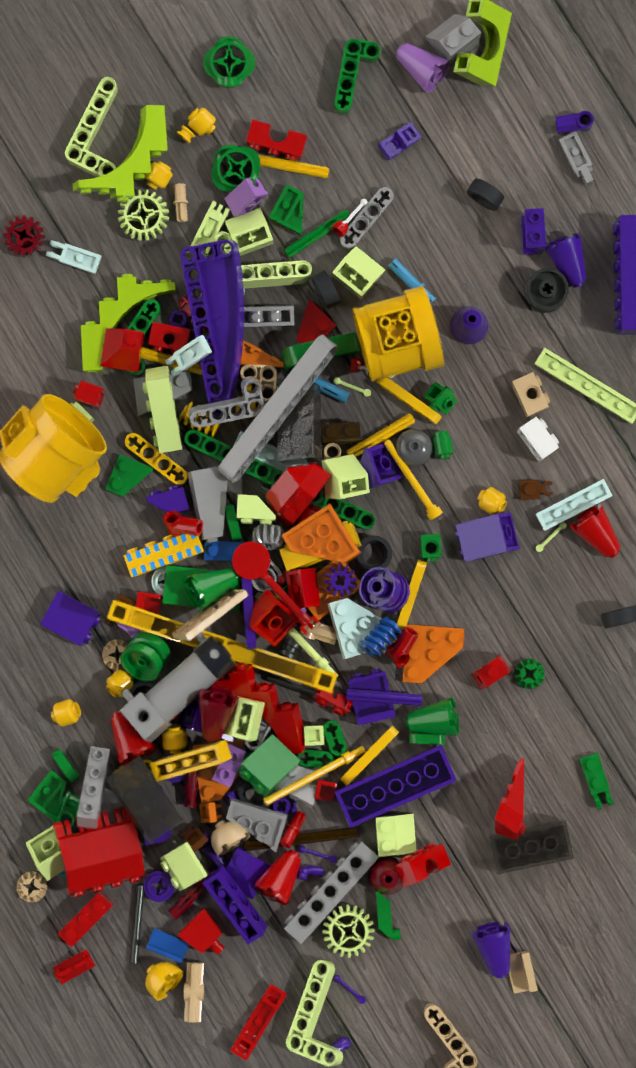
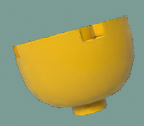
[145,961,183,1001]

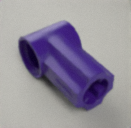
[555,111,594,134]

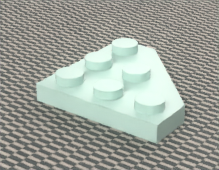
[327,598,397,659]

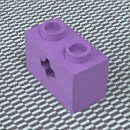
[212,743,246,787]

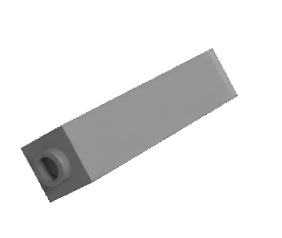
[187,466,228,543]

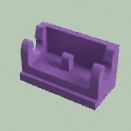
[224,178,268,216]

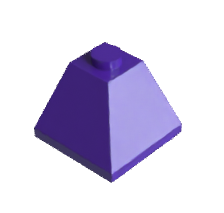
[360,444,404,490]
[226,846,271,899]

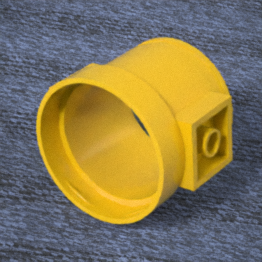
[352,286,444,382]
[0,394,107,503]

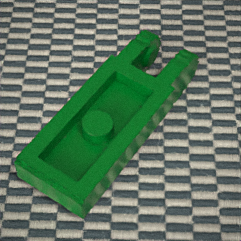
[579,753,613,809]

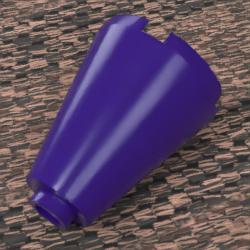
[545,232,586,288]
[450,306,488,345]
[472,922,511,978]

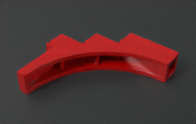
[206,662,307,754]

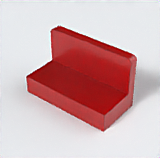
[286,568,320,609]

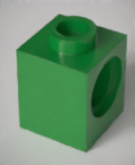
[420,534,441,562]

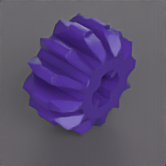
[324,564,357,597]

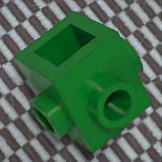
[423,382,458,415]

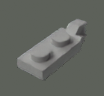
[558,131,593,185]

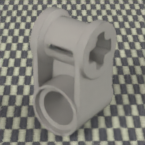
[243,719,271,753]

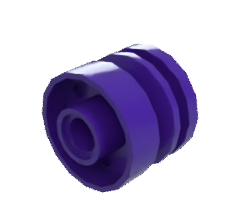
[359,567,410,612]

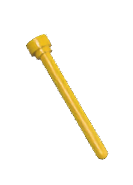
[384,440,443,521]

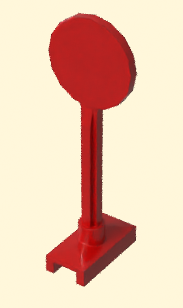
[232,541,322,637]

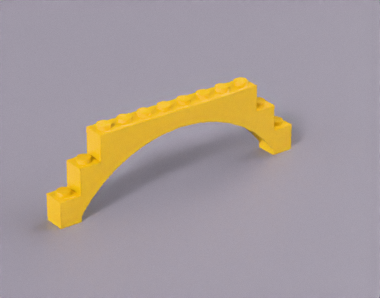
[107,600,338,693]

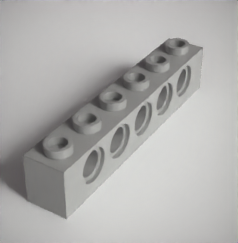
[284,841,379,944]

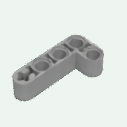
[188,376,264,427]

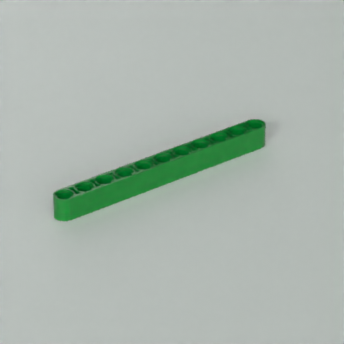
[185,430,375,530]

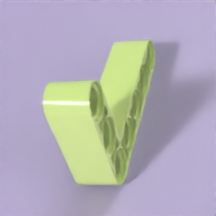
[65,77,118,177]
[214,231,312,289]
[286,960,343,1066]

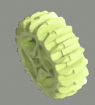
[118,190,169,241]
[322,904,375,958]

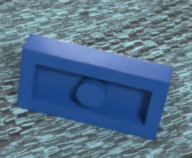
[146,928,189,963]

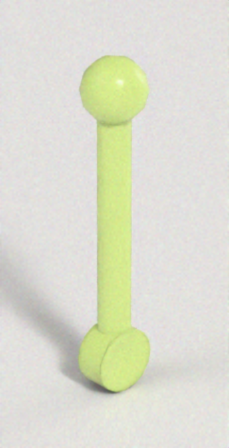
[333,377,371,397]
[536,522,567,552]

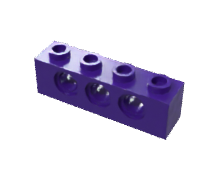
[203,865,267,944]

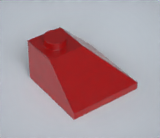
[100,328,144,372]
[249,589,298,647]

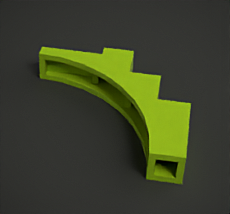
[73,105,168,202]
[81,274,176,373]

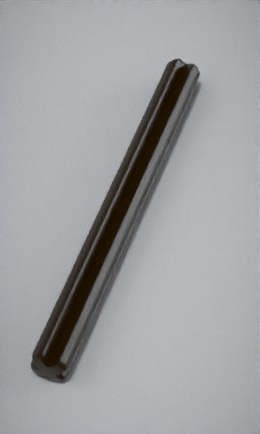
[243,827,358,851]

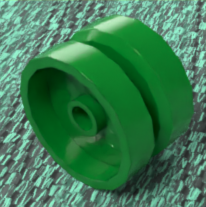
[121,632,170,681]

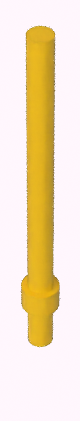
[263,746,366,806]

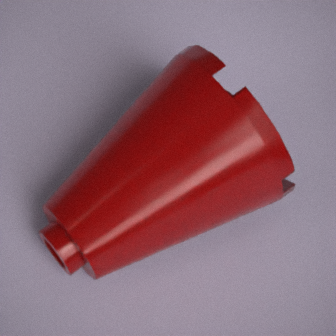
[570,504,621,558]
[110,710,156,766]
[254,849,302,906]

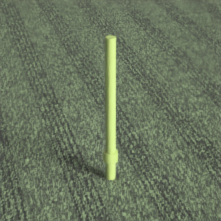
[254,591,339,677]

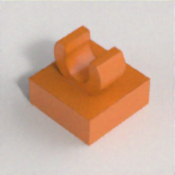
[199,802,222,823]

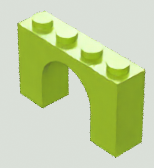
[453,0,512,86]

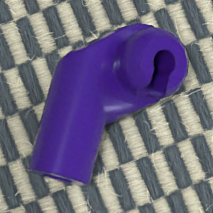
[297,865,324,880]
[329,1037,351,1058]

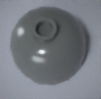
[395,429,433,467]

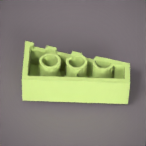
[143,365,182,453]

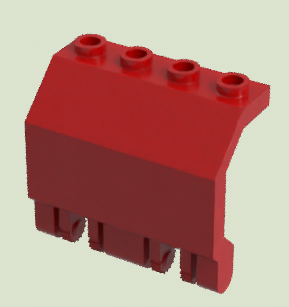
[53,805,145,898]

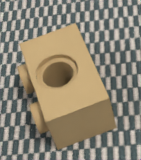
[511,372,550,418]

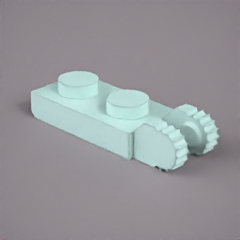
[46,240,102,274]
[165,335,212,376]

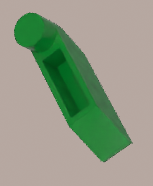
[376,891,400,940]

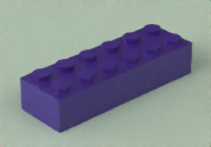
[612,215,636,335]
[335,745,457,828]

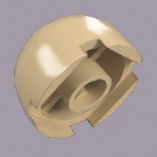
[211,820,250,856]

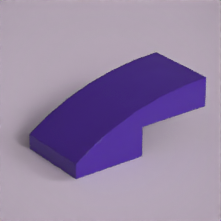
[378,122,422,161]

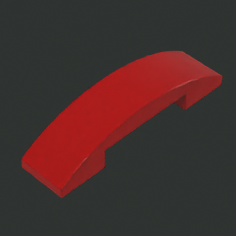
[230,984,287,1061]

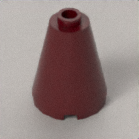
[199,686,238,743]
[368,856,403,895]

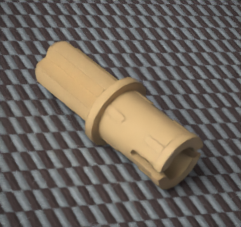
[173,183,188,222]

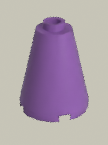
[396,43,450,93]

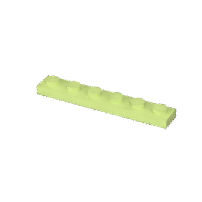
[534,347,636,424]

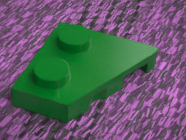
[269,184,304,235]
[105,454,154,497]
[27,769,66,823]

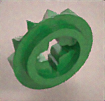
[514,659,545,689]

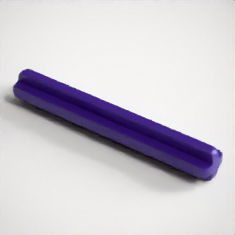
[346,689,422,706]

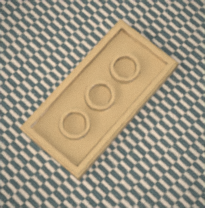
[172,589,248,641]

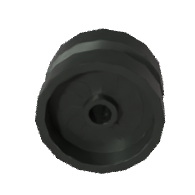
[525,268,569,313]

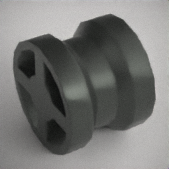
[279,638,302,660]

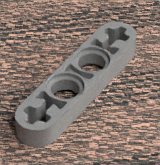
[340,187,394,249]

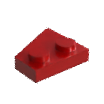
[296,300,336,344]

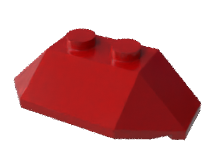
[265,463,331,527]

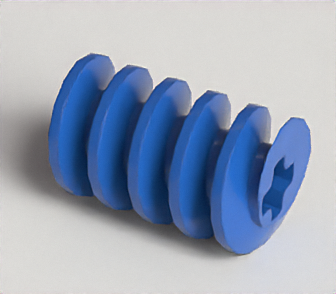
[359,616,402,658]

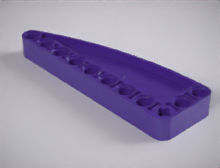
[180,239,244,416]

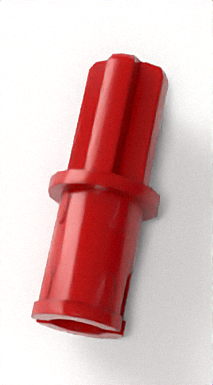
[279,811,306,848]

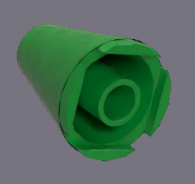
[184,568,240,612]
[405,697,459,736]

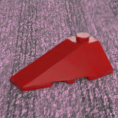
[494,757,526,840]

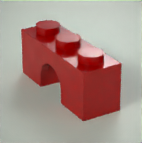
[246,119,307,162]
[395,843,451,887]
[58,891,114,948]

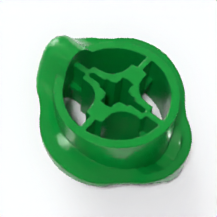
[203,36,256,88]
[211,145,261,192]

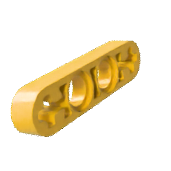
[376,377,442,425]
[125,433,188,485]
[397,560,427,632]
[340,725,399,786]

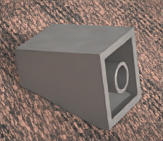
[425,14,481,65]

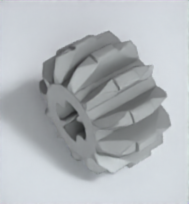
[252,524,284,551]

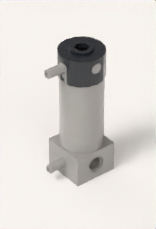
[120,632,237,742]

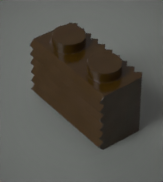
[321,421,361,445]

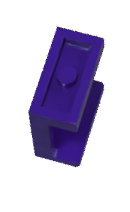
[521,208,546,255]
[40,591,101,646]
[348,669,396,725]

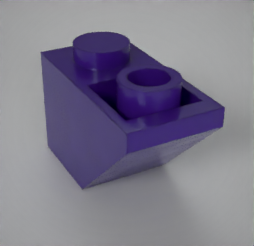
[146,485,190,513]

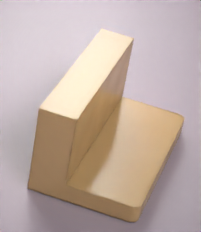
[509,950,538,994]

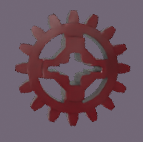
[3,215,45,257]

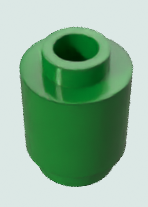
[432,431,454,460]

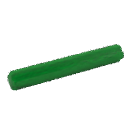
[284,209,350,258]

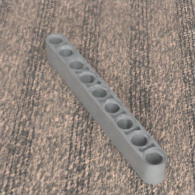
[218,335,338,483]

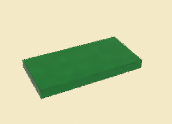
[162,565,242,612]

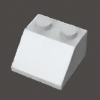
[517,416,559,462]

